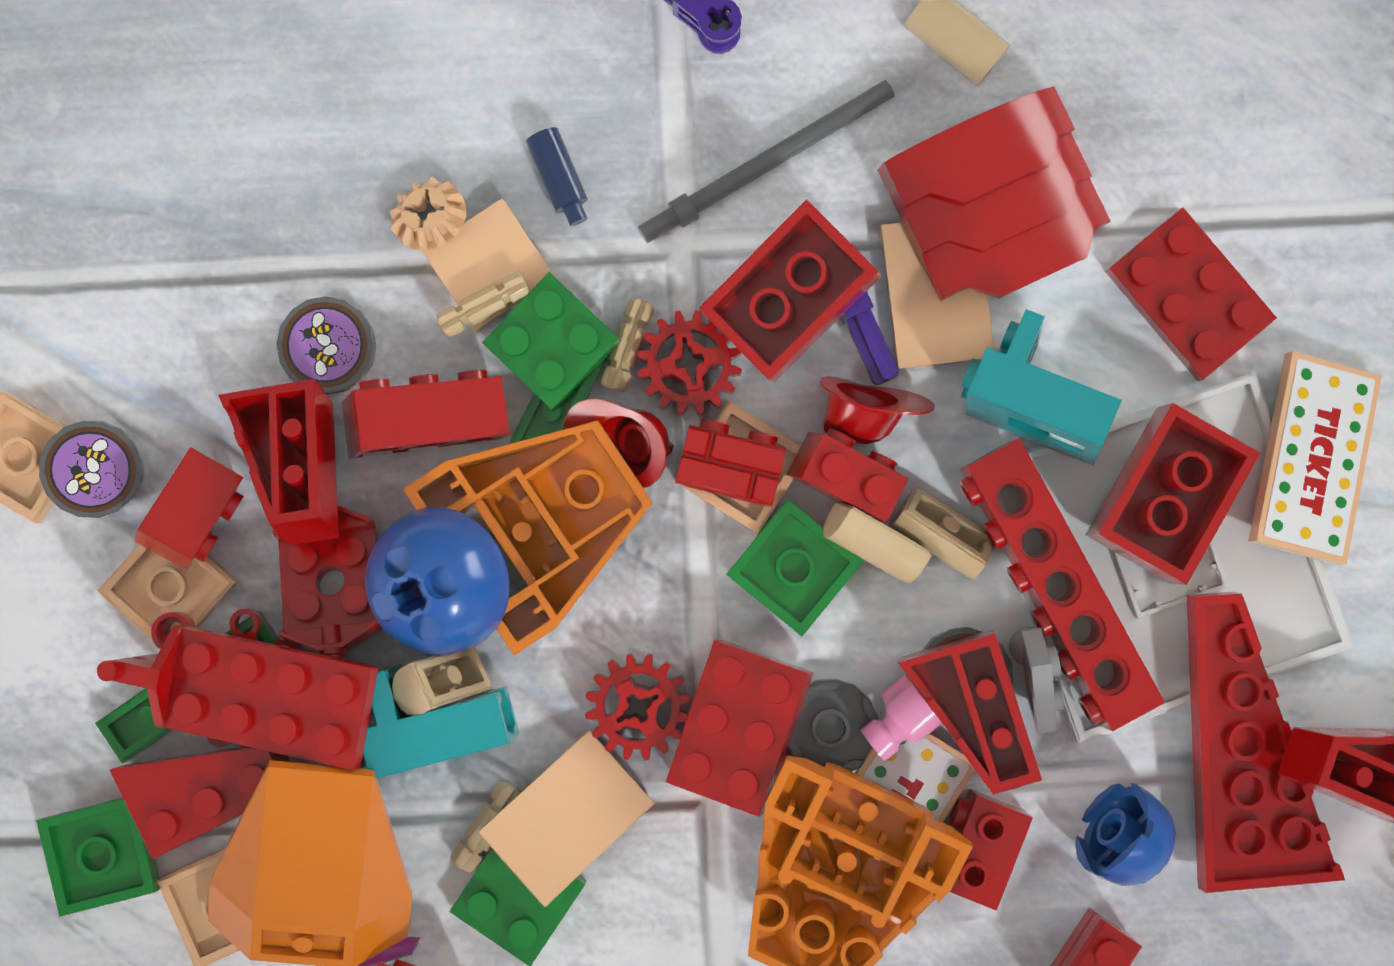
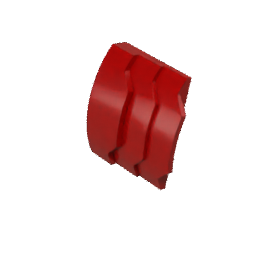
[877,86,1111,301]

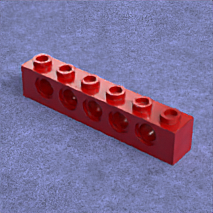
[959,438,1165,732]

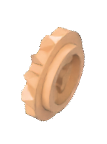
[389,176,466,251]

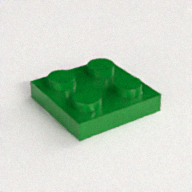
[482,272,621,411]
[726,499,864,636]
[36,797,160,917]
[449,848,586,966]

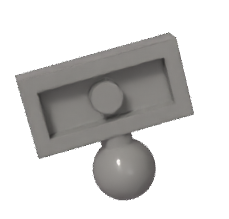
[1009,627,1064,735]

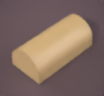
[904,0,1011,86]
[890,486,994,580]
[823,502,932,584]
[392,646,493,716]

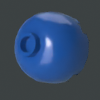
[1075,783,1176,886]

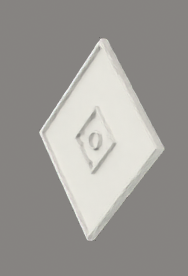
[997,372,1354,743]

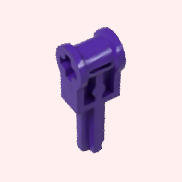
[664,0,742,54]
[840,292,899,385]

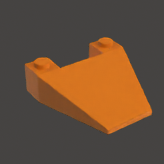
[403,421,653,656]

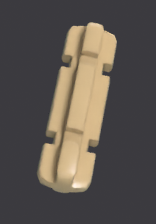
[436,272,530,337]
[601,298,654,392]
[450,781,521,873]

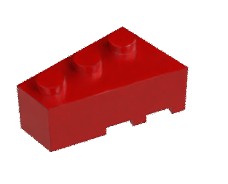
[341,369,510,459]
[218,379,339,545]
[898,629,1042,795]
[1278,727,1394,823]
[109,746,291,859]

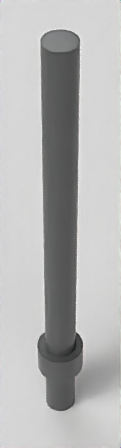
[638,80,894,243]

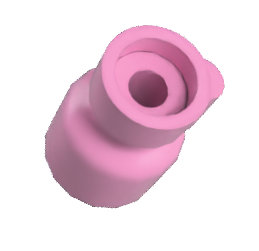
[860,674,942,762]

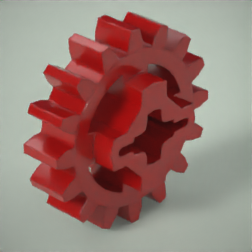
[637,310,742,417]
[585,653,691,761]

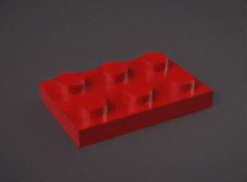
[1105,207,1277,381]

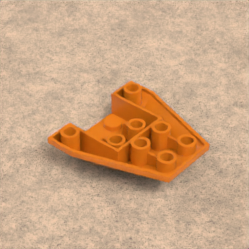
[208,760,413,966]

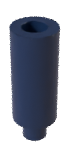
[526,127,588,226]

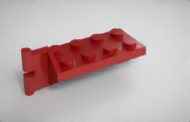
[97,625,379,770]

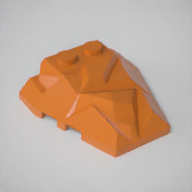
[748,756,973,966]

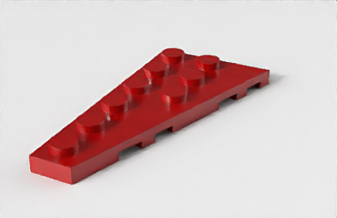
[1187,592,1345,893]

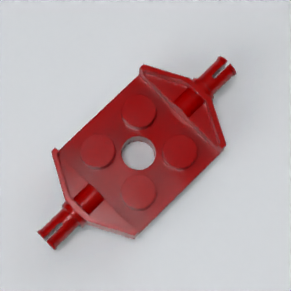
[273,506,383,659]

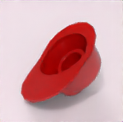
[819,376,935,444]
[563,398,674,488]

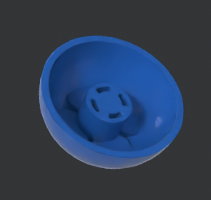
[365,507,509,655]

